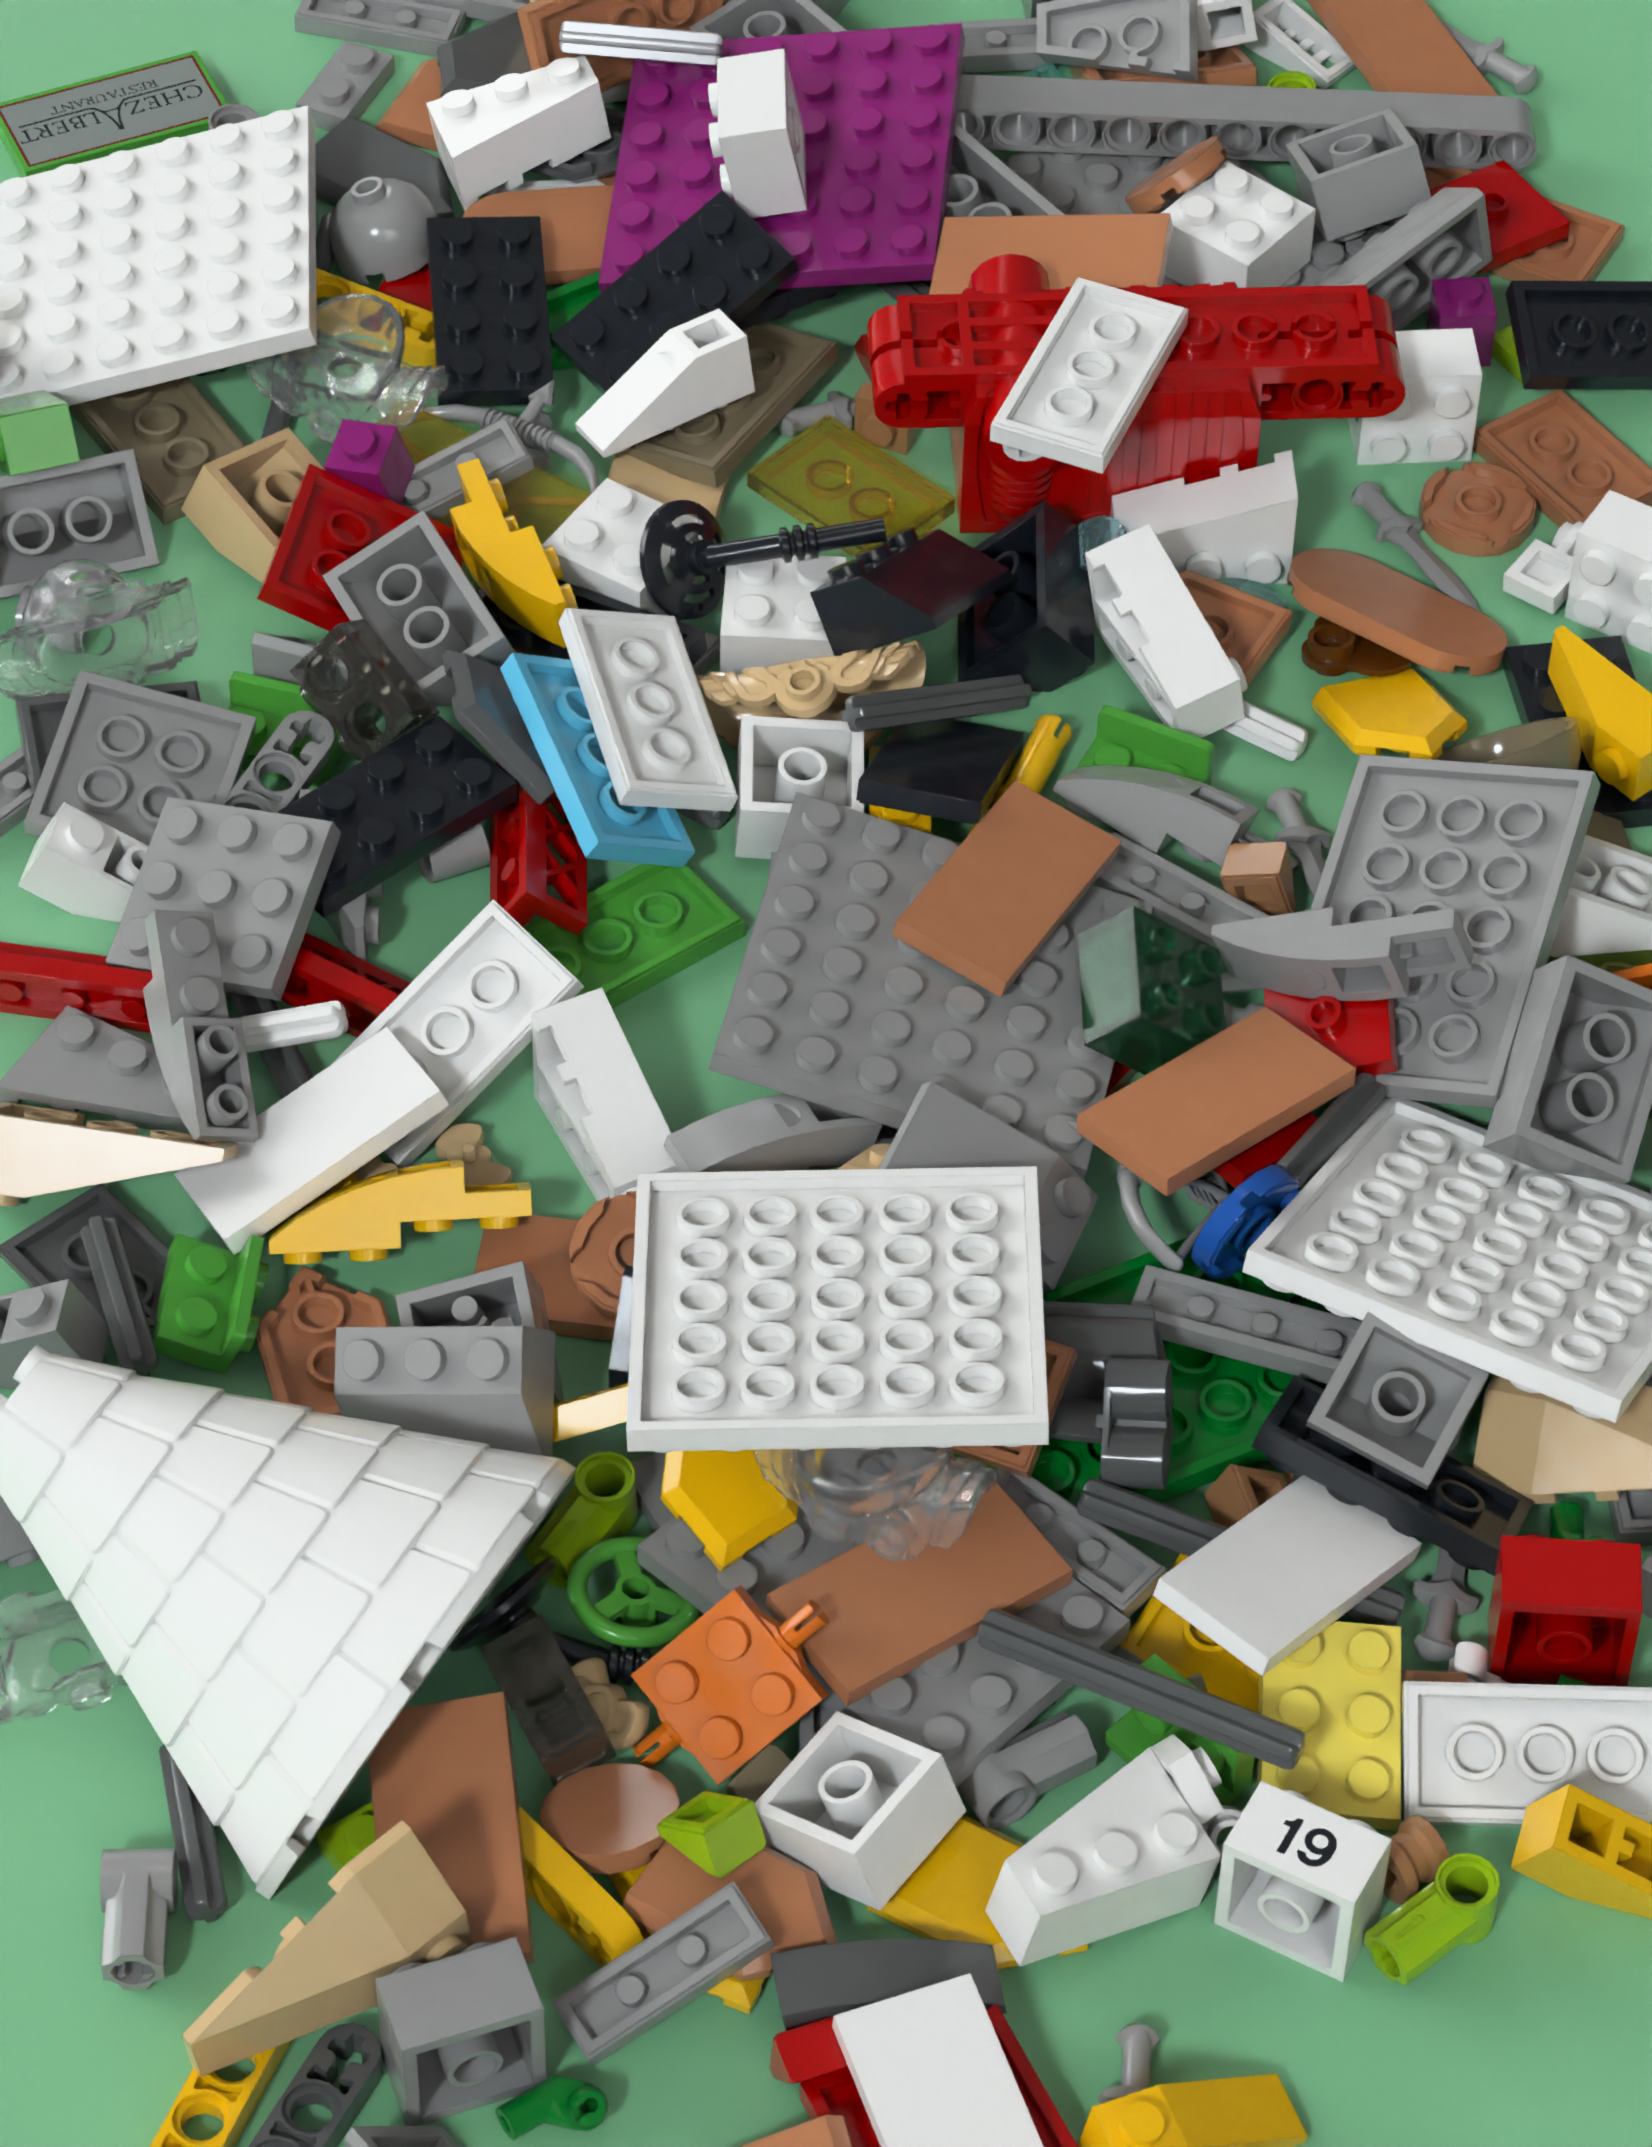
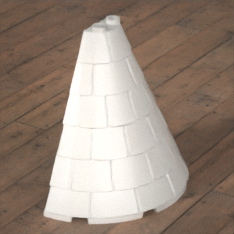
[0,1344,577,1900]

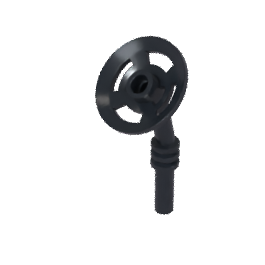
[639,500,887,620]
[448,1555,655,1686]

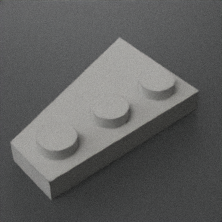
[1036,0,1198,81]
[0,1005,190,1134]

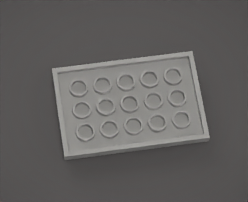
[1310,754,1601,1108]
[637,1447,1130,1788]

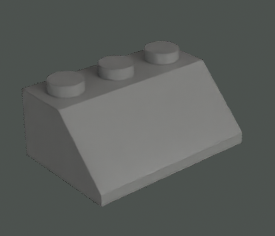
[1314,187,1492,331]
[0,449,159,599]
[322,510,516,709]
[1482,955,1652,1184]
[334,1326,555,1457]

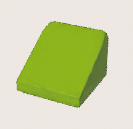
[656,1790,766,1878]

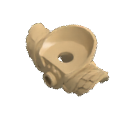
[696,640,926,752]

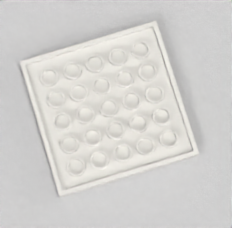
[0,105,317,406]
[1242,1097,1652,1423]
[626,1166,1049,1453]

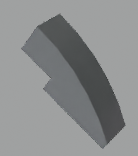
[770,1938,1007,2031]

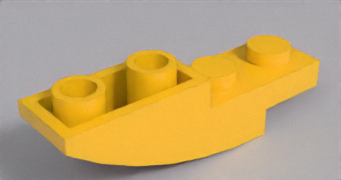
[449,458,578,648]
[269,1159,532,1264]

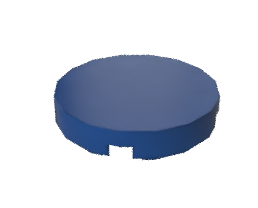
[1191,1165,1300,1280]

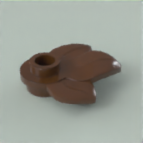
[1301,616,1412,677]

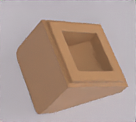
[1220,841,1296,916]
[1205,1464,1288,1528]

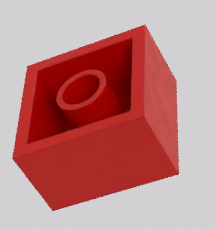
[1488,1534,1643,1687]

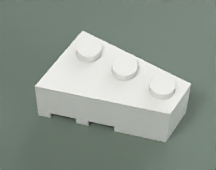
[426,55,611,211]
[1109,450,1298,585]
[1085,523,1248,738]
[531,987,680,1201]
[985,1747,1221,1967]

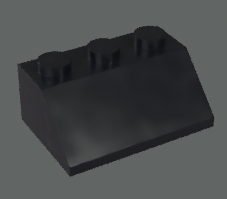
[958,500,1095,692]
[810,527,1014,656]

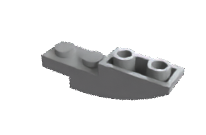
[1052,765,1300,876]
[1211,907,1473,1001]
[143,909,259,1143]
[664,1093,899,1172]

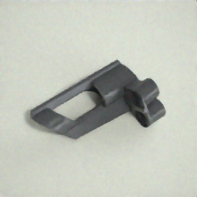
[1043,1301,1174,1490]

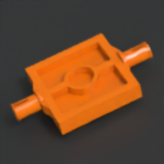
[630,1585,829,1785]

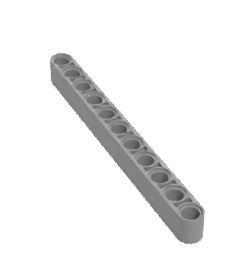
[956,74,1537,170]

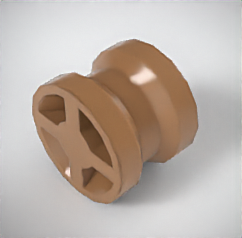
[1383,1815,1450,1905]

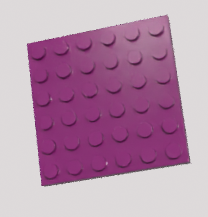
[598,23,965,293]

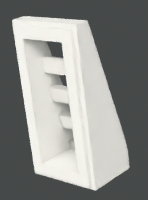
[1243,0,1356,89]

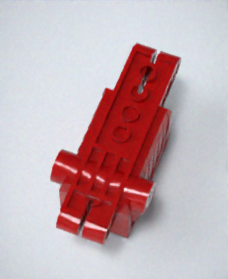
[867,254,1406,533]

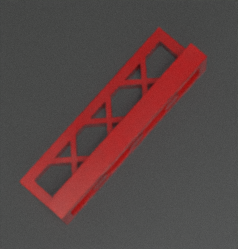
[490,762,588,935]
[281,932,411,1038]
[0,942,153,1033]

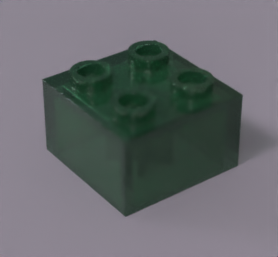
[1077,905,1227,1075]

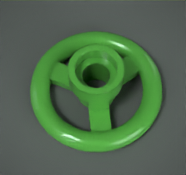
[567,1536,701,1648]

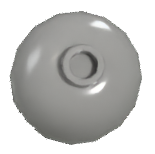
[328,177,439,284]

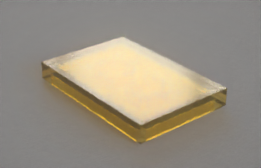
[747,415,955,557]

